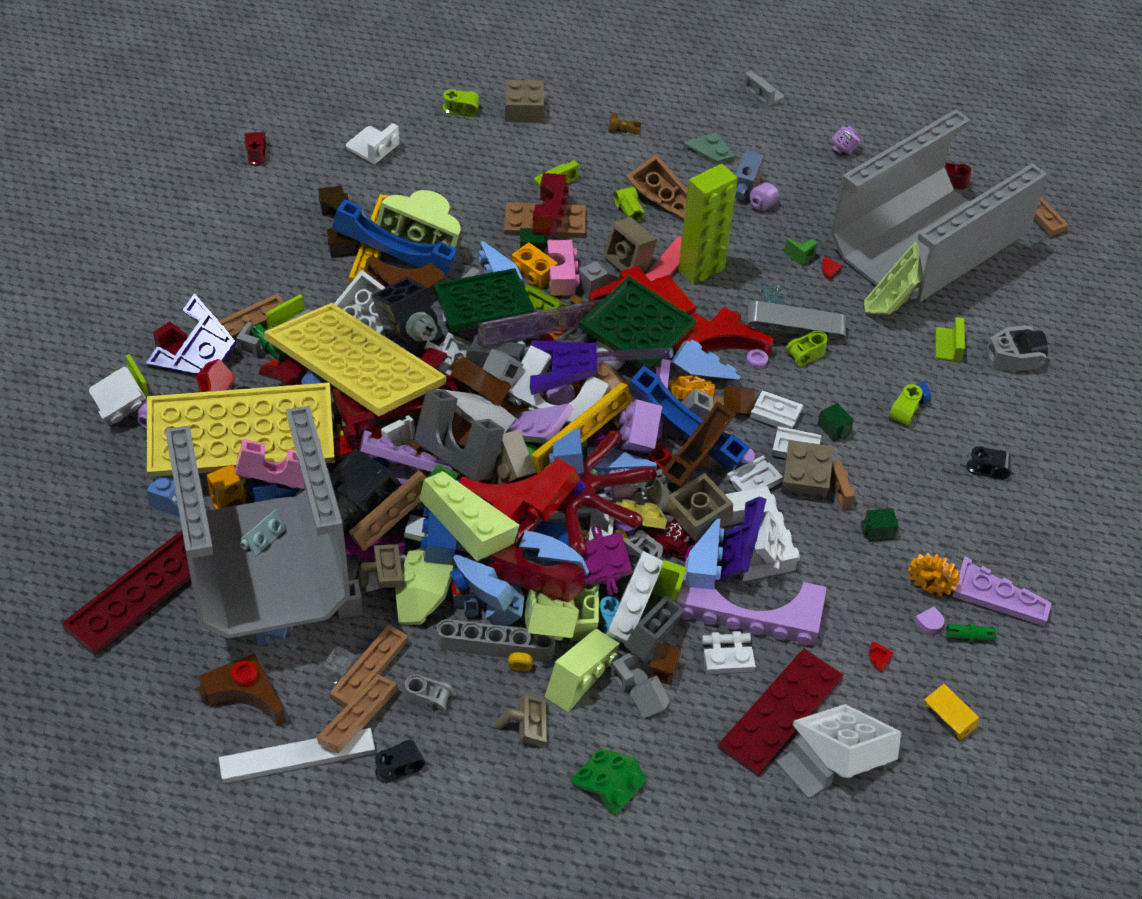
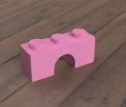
[547,240,579,295]
[235,439,305,489]

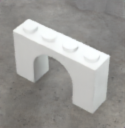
[507,346,611,426]
[722,486,800,581]

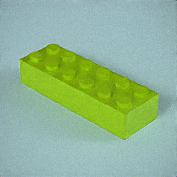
[678,163,738,285]

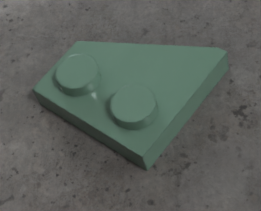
[683,132,735,166]

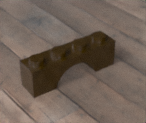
[318,185,358,258]

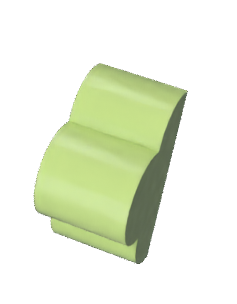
[376,190,461,248]

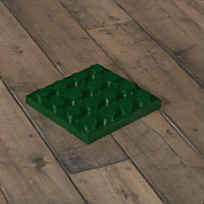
[433,268,536,333]
[578,276,697,370]

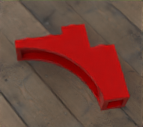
[588,265,696,315]
[666,306,774,360]
[459,458,580,524]

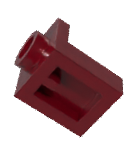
[343,411,375,448]

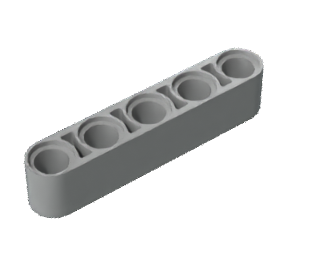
[747,301,846,340]
[437,619,555,662]

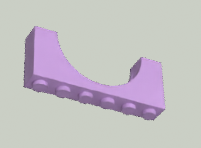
[676,557,827,646]

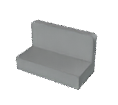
[743,71,784,107]
[777,736,835,799]

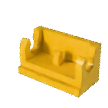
[924,684,979,740]

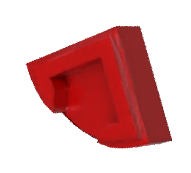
[821,256,842,281]
[259,360,280,380]
[869,641,894,673]

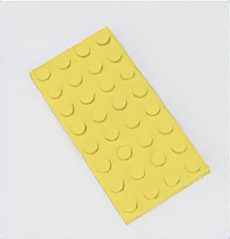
[264,303,447,416]
[147,383,335,477]

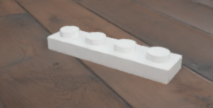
[606,551,663,644]

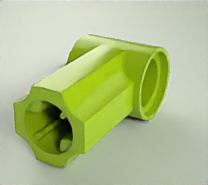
[613,186,645,222]

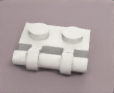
[755,511,785,573]
[702,631,756,674]

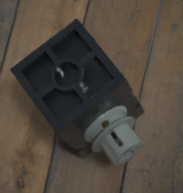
[371,276,445,357]
[329,448,402,529]

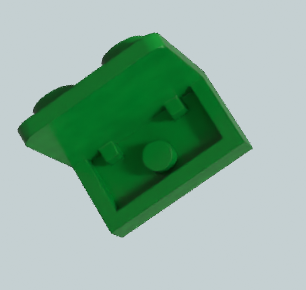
[571,749,647,815]

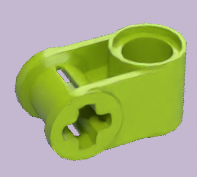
[443,89,480,117]
[785,331,827,367]
[888,384,923,426]

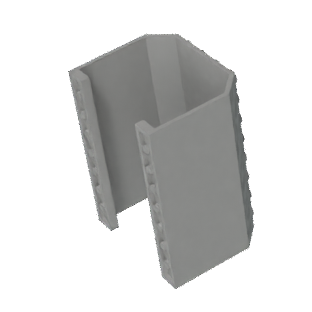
[831,109,1048,305]
[165,405,350,639]

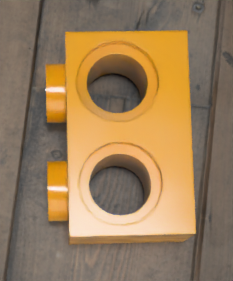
[511,242,558,289]
[207,464,248,509]

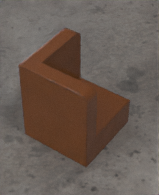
[724,387,755,414]
[648,643,681,685]

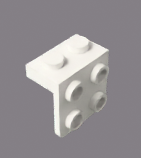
[346,123,399,165]
[89,367,147,425]

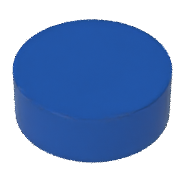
[915,381,931,404]
[449,568,469,593]

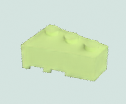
[524,589,579,640]
[545,629,620,712]

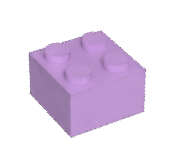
[616,400,662,458]

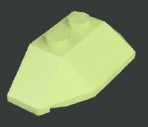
[864,242,923,315]
[395,549,456,625]

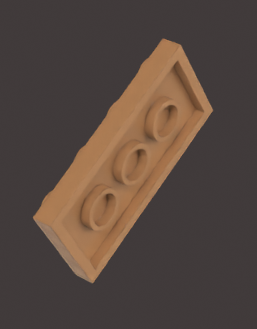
[504,202,586,238]

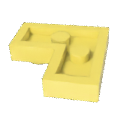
[615,499,667,529]

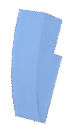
[519,531,589,575]
[453,554,514,612]

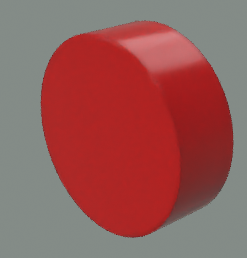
[231,661,257,687]

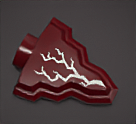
[645,519,690,558]

